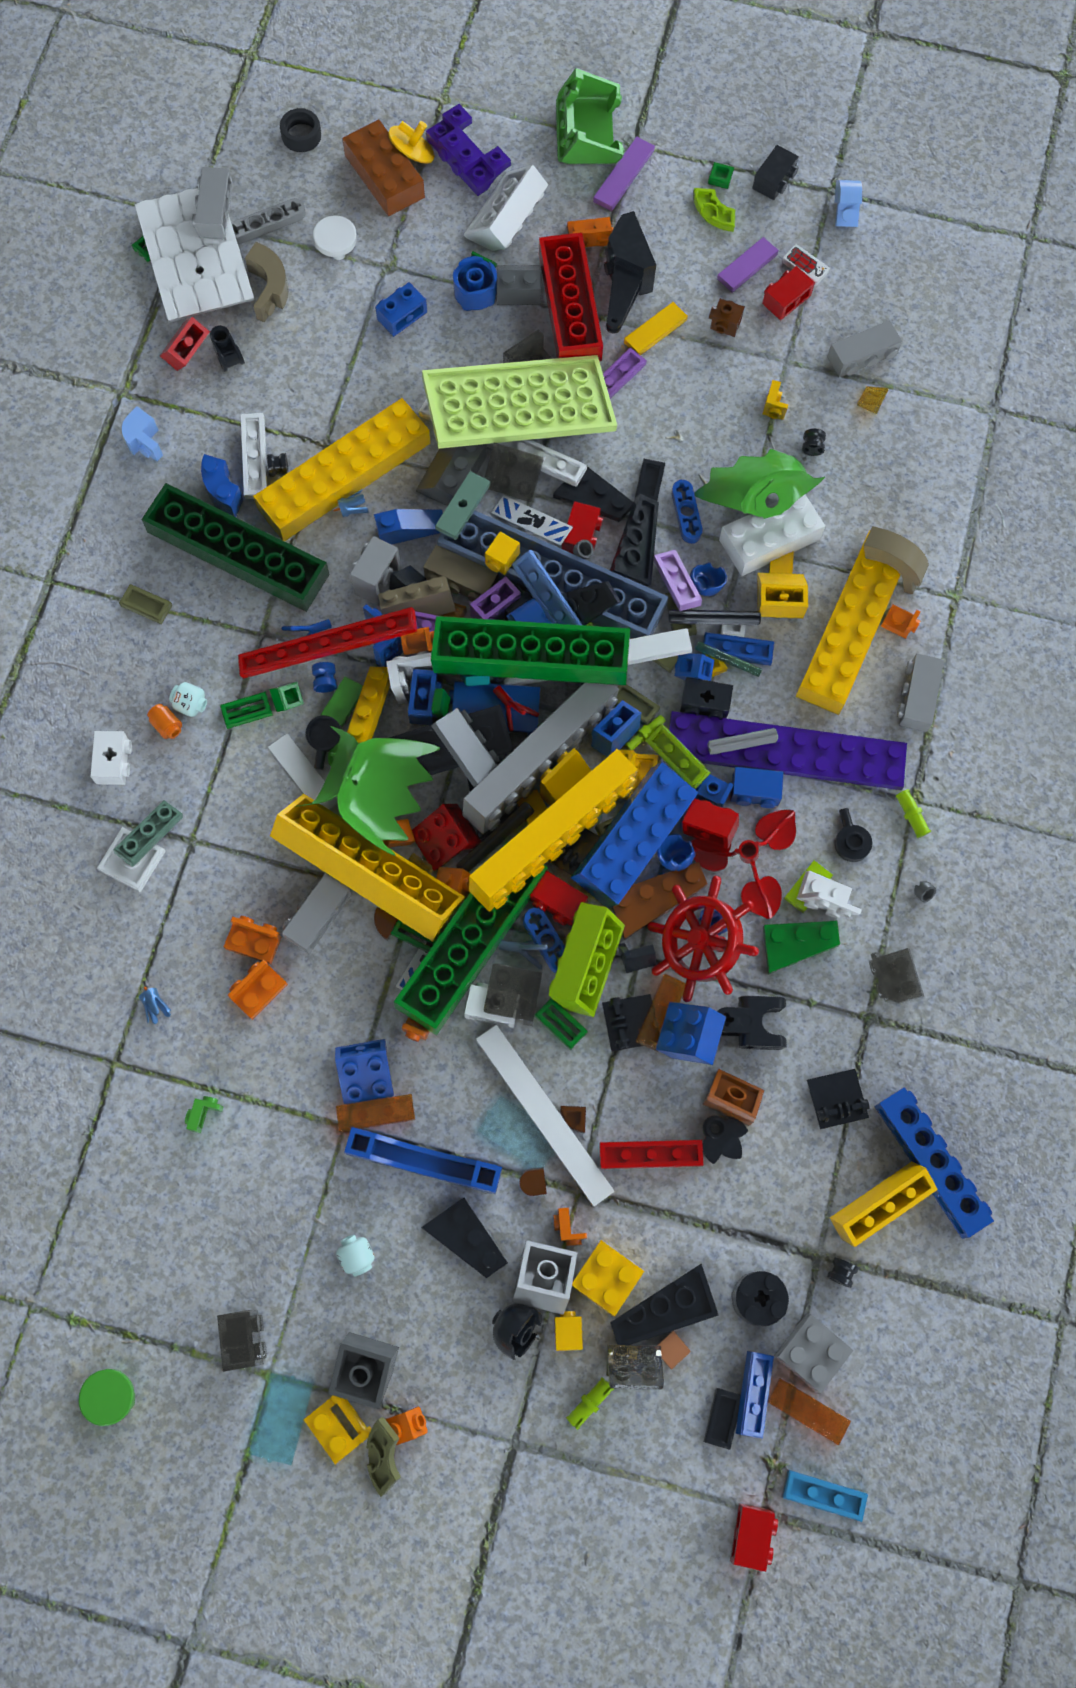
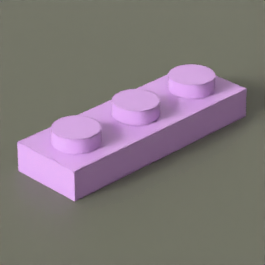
[654,550,702,611]

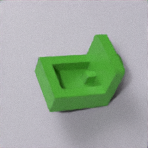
[185,1096,224,1134]

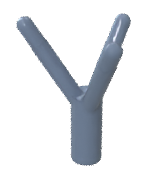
[499,935,551,969]

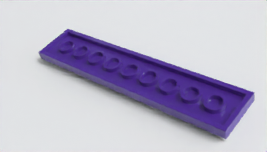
[669,711,907,790]

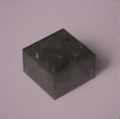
[217,1310,267,1372]

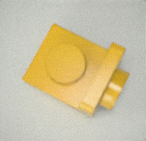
[762,380,788,420]

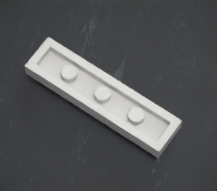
[241,413,268,499]

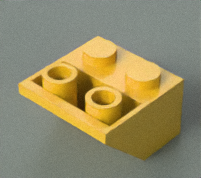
[757,572,808,619]
[540,748,591,806]

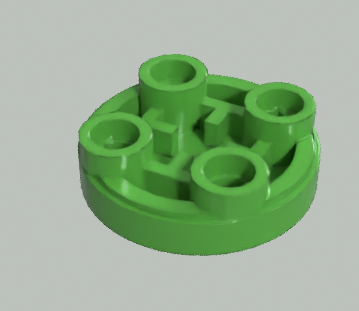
[79,1369,135,1426]

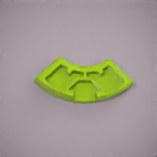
[693,188,736,232]

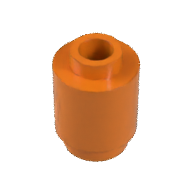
[147,704,182,739]

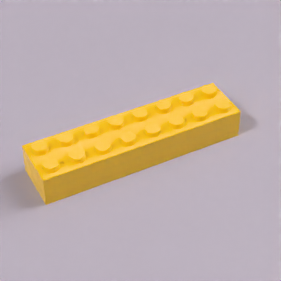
[253,398,431,541]
[795,530,900,715]
[469,749,638,912]
[270,794,465,942]

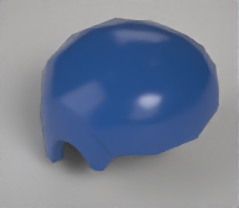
[690,562,727,597]
[657,834,696,871]

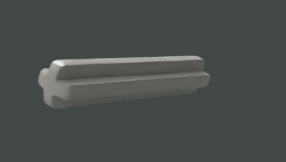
[707,728,778,755]

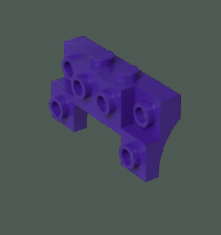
[426,104,511,196]

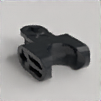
[717,996,787,1050]

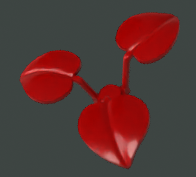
[691,810,796,919]

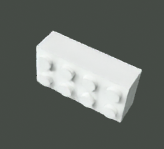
[719,495,825,577]

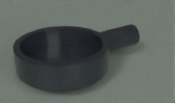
[306,715,342,770]
[834,808,873,862]

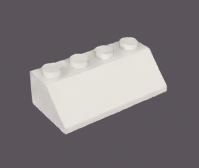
[464,165,548,251]

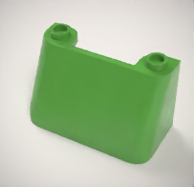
[556,68,624,164]

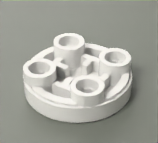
[313,215,357,260]

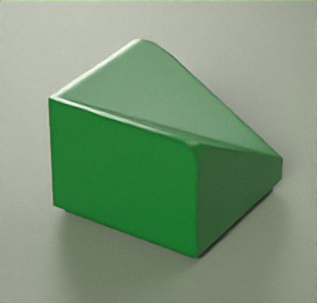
[269,682,304,712]

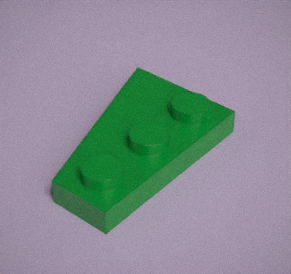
[763,920,840,975]

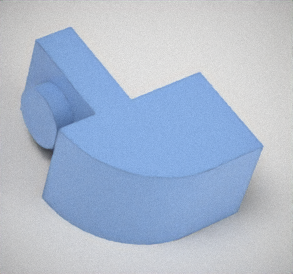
[834,180,862,227]
[122,406,163,461]

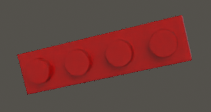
[599,1140,704,1169]

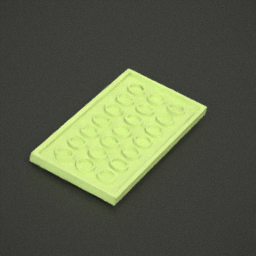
[422,355,617,449]

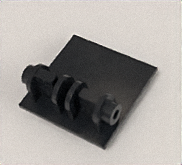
[548,828,600,875]
[602,994,659,1052]
[807,1069,870,1130]

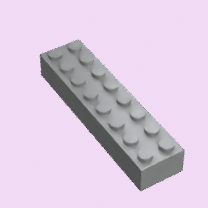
[462,683,619,835]

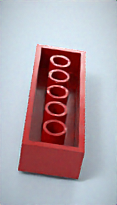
[538,232,603,362]

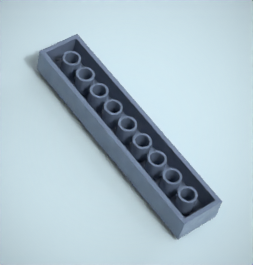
[437,506,668,639]

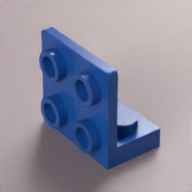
[363,604,403,667]
[335,1039,394,1105]

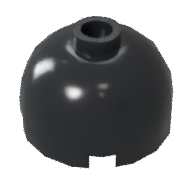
[492,1303,542,1360]

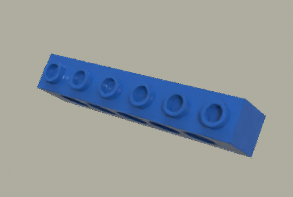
[874,1087,994,1239]

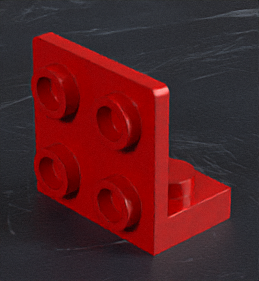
[412,803,481,871]

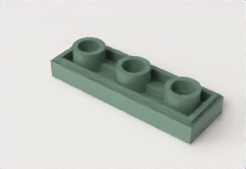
[435,471,490,540]
[113,800,183,867]

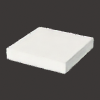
[97,827,166,892]

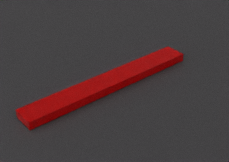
[238,607,417,679]

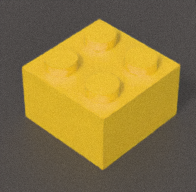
[572,1240,645,1316]

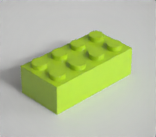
[548,902,625,1017]

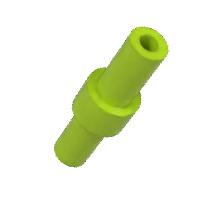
[625,715,666,750]

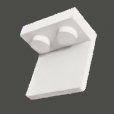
[386,651,440,705]
[797,871,862,919]

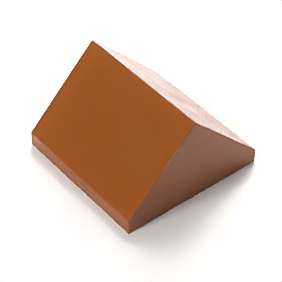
[703,1069,765,1126]

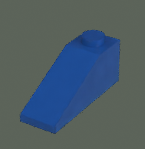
[374,509,443,545]

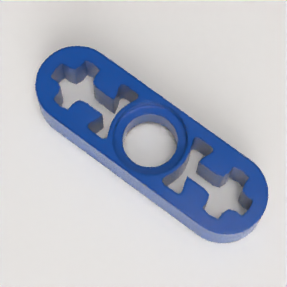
[671,480,703,544]
[523,908,565,973]

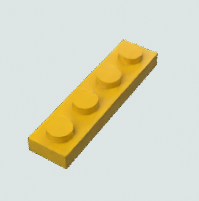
[347,666,390,744]

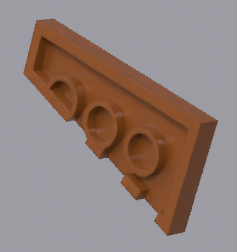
[612,862,708,940]

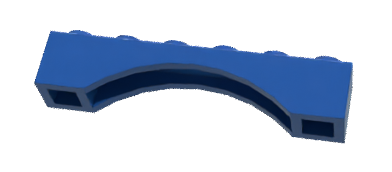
[344,1127,502,1195]

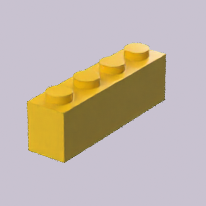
[830,1161,938,1247]

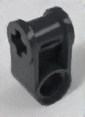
[210,325,245,372]

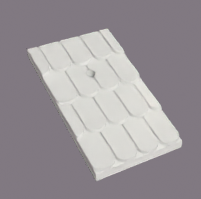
[135,188,255,322]

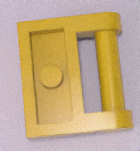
[303,1395,372,1464]

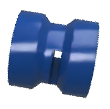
[312,662,337,693]

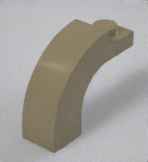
[245,242,289,322]
[864,526,929,594]

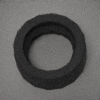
[280,108,321,152]

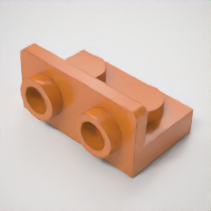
[567,217,614,248]
[223,915,282,965]
[228,960,288,1020]

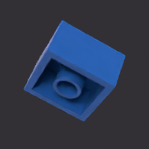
[656,1002,726,1065]

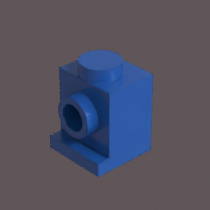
[674,653,714,681]
[695,774,734,808]

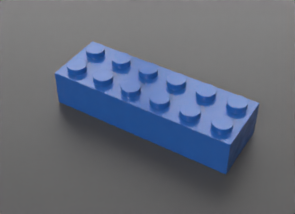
[571,762,698,908]

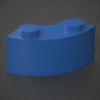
[201,454,243,517]

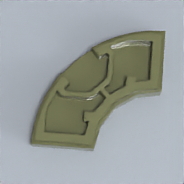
[366,1417,401,1497]

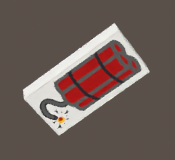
[782,244,830,287]

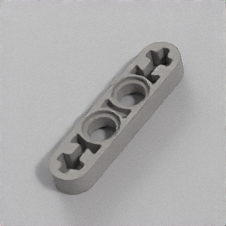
[231,198,306,244]

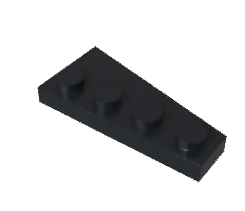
[610,1264,719,1349]

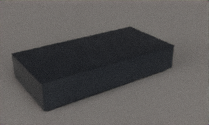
[634,458,665,501]
[703,1388,741,1450]

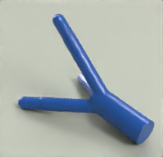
[281,619,332,636]

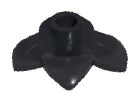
[702,1115,748,1164]

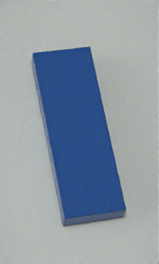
[702,632,774,666]
[735,1351,774,1439]

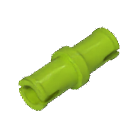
[895,789,931,838]
[566,1377,614,1430]

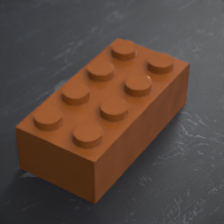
[342,119,425,217]

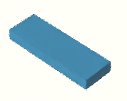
[782,1470,868,1522]

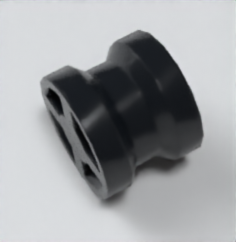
[802,428,826,456]
[267,453,289,477]
[827,1257,859,1288]

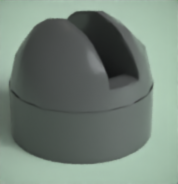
[573,540,594,559]
[914,881,936,902]

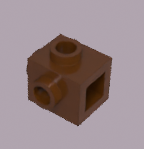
[708,298,745,337]

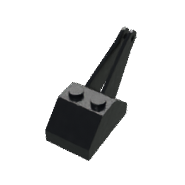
[604,211,656,334]

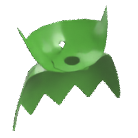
[694,449,825,519]
[295,726,440,856]

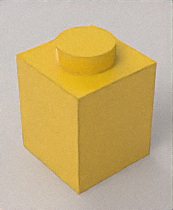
[485,532,520,575]
[554,1311,583,1351]

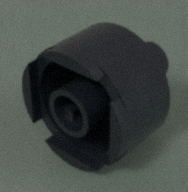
[732,1271,789,1326]

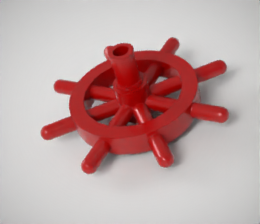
[647,876,759,1002]

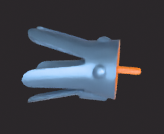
[333,489,369,517]
[139,987,171,1024]

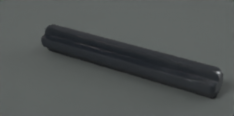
[668,610,761,625]
[456,802,534,872]

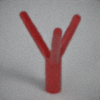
[493,685,539,732]

